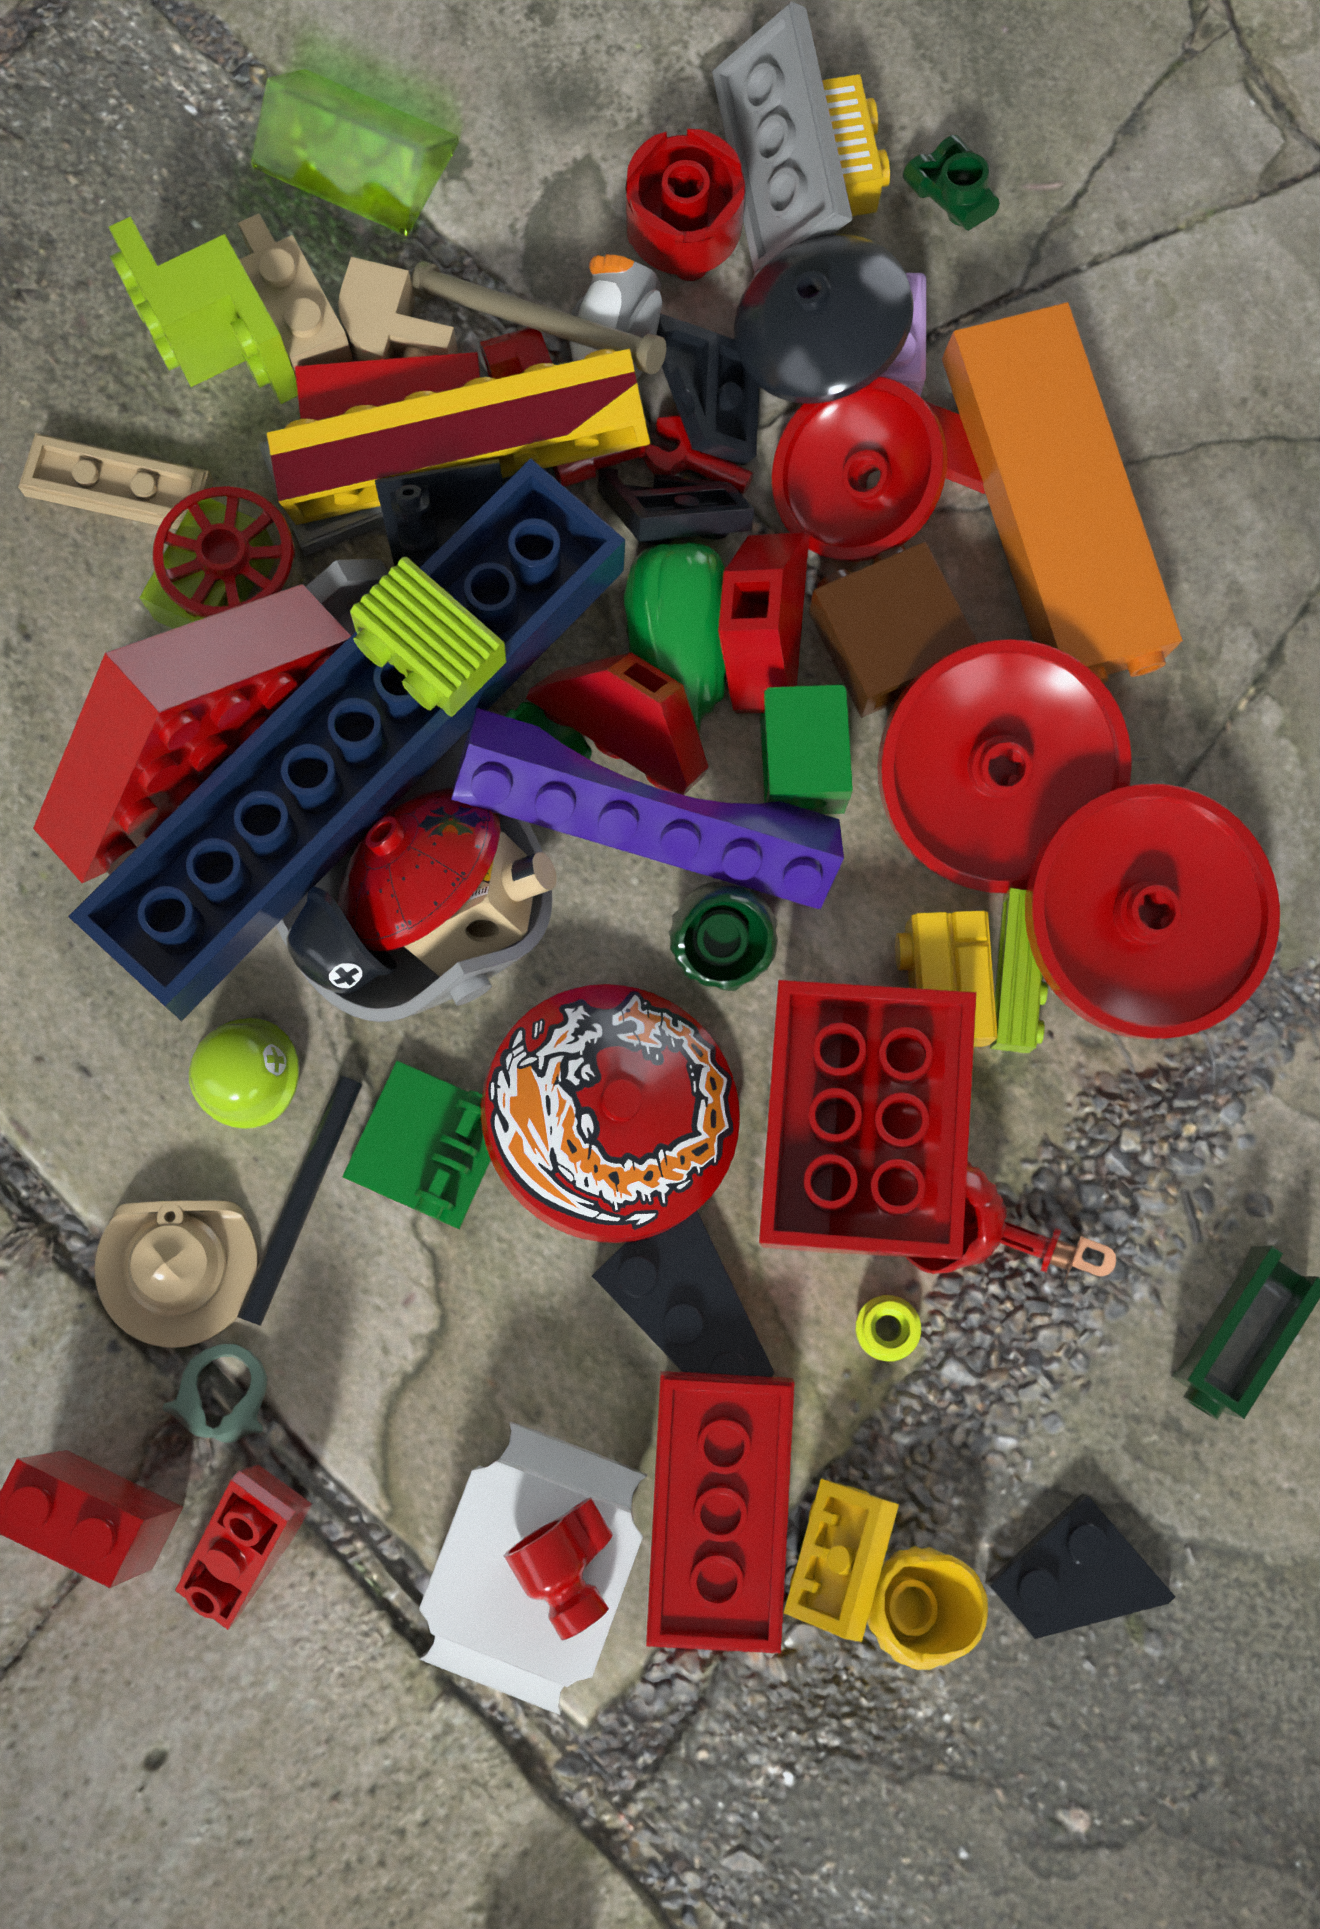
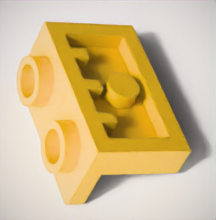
[784,1479,899,1642]

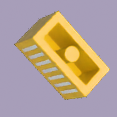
[822,74,890,216]

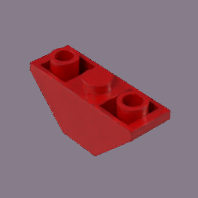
[718,532,809,714]
[526,652,709,795]
[175,1465,312,1630]

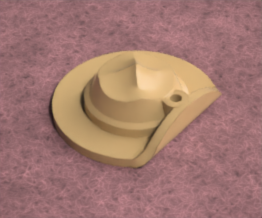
[95,1200,259,1348]

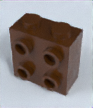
[809,541,978,718]

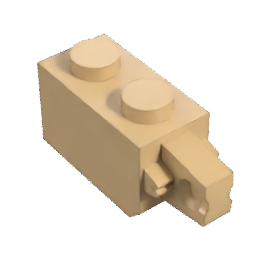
[238,213,354,377]

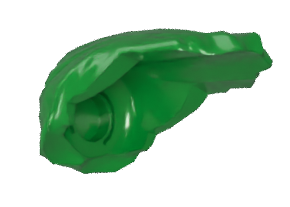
[624,543,726,733]

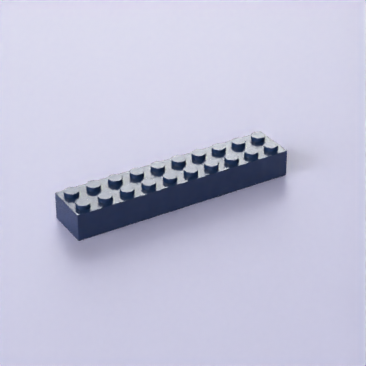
[68,458,625,1022]

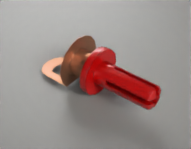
[1000,1221,1116,1284]

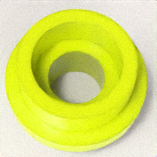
[855,1295,921,1361]

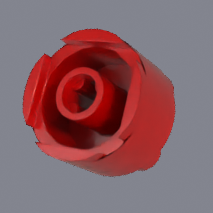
[626,129,745,281]

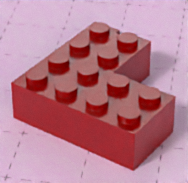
[33,584,351,883]

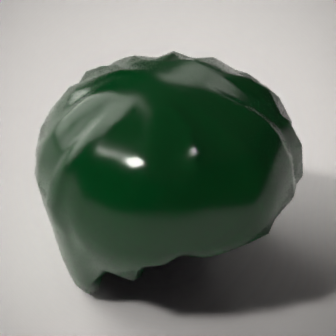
[669,881,778,991]

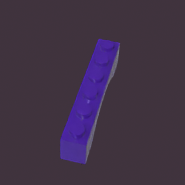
[451,708,844,910]

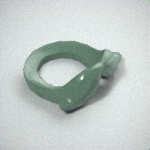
[162,1344,268,1443]

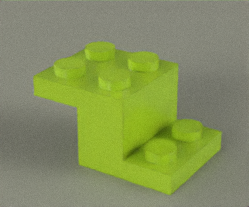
[109,216,298,404]

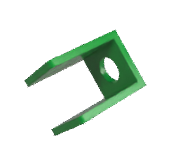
[760,685,853,814]

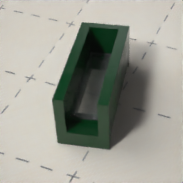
[1171,1246,1320,1420]

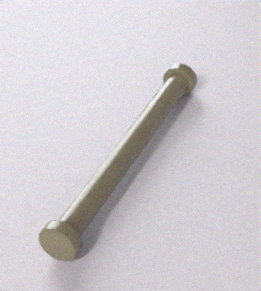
[411,261,667,374]

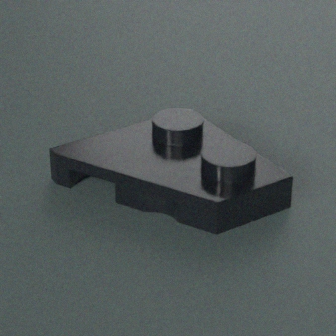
[598,468,754,545]

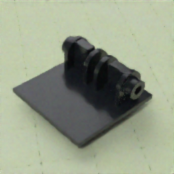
[375,459,503,568]

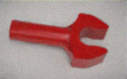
[643,416,754,495]

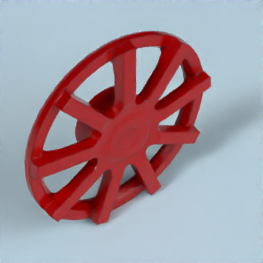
[152,486,295,618]

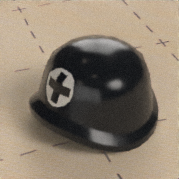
[286,887,397,993]

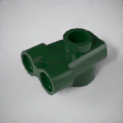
[903,135,1000,231]

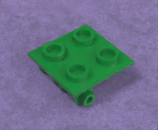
[342,1061,491,1230]

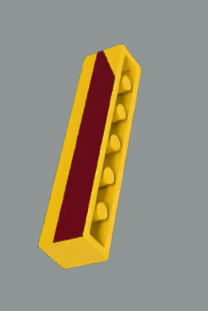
[267,349,650,525]

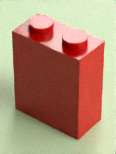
[0,1450,183,1588]

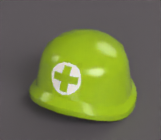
[189,1018,299,1129]

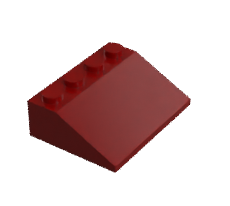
[759,980,977,1260]

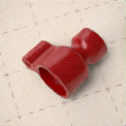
[503,1497,613,1640]

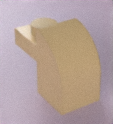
[339,257,458,361]

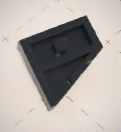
[656,313,759,466]
[985,1494,1176,1639]

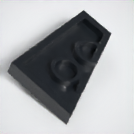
[592,1211,775,1377]

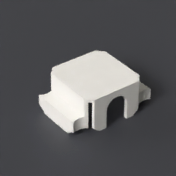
[419,1422,647,1715]

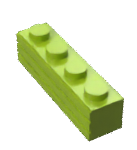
[990,888,1048,1054]

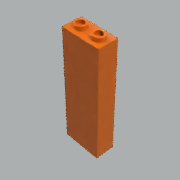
[942,302,1183,684]

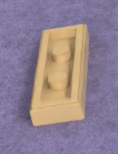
[18,433,214,530]

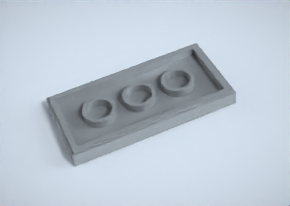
[712,1,853,275]

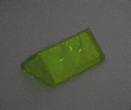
[251,69,459,236]

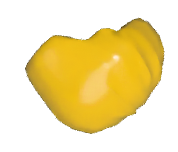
[867,1546,988,1670]

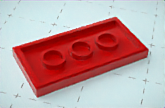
[646,1371,795,1654]

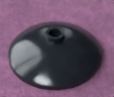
[734,234,914,404]

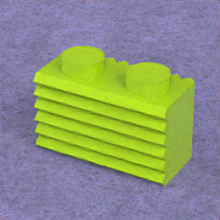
[350,557,506,717]

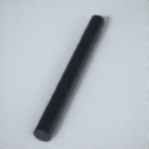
[237,1075,363,1326]

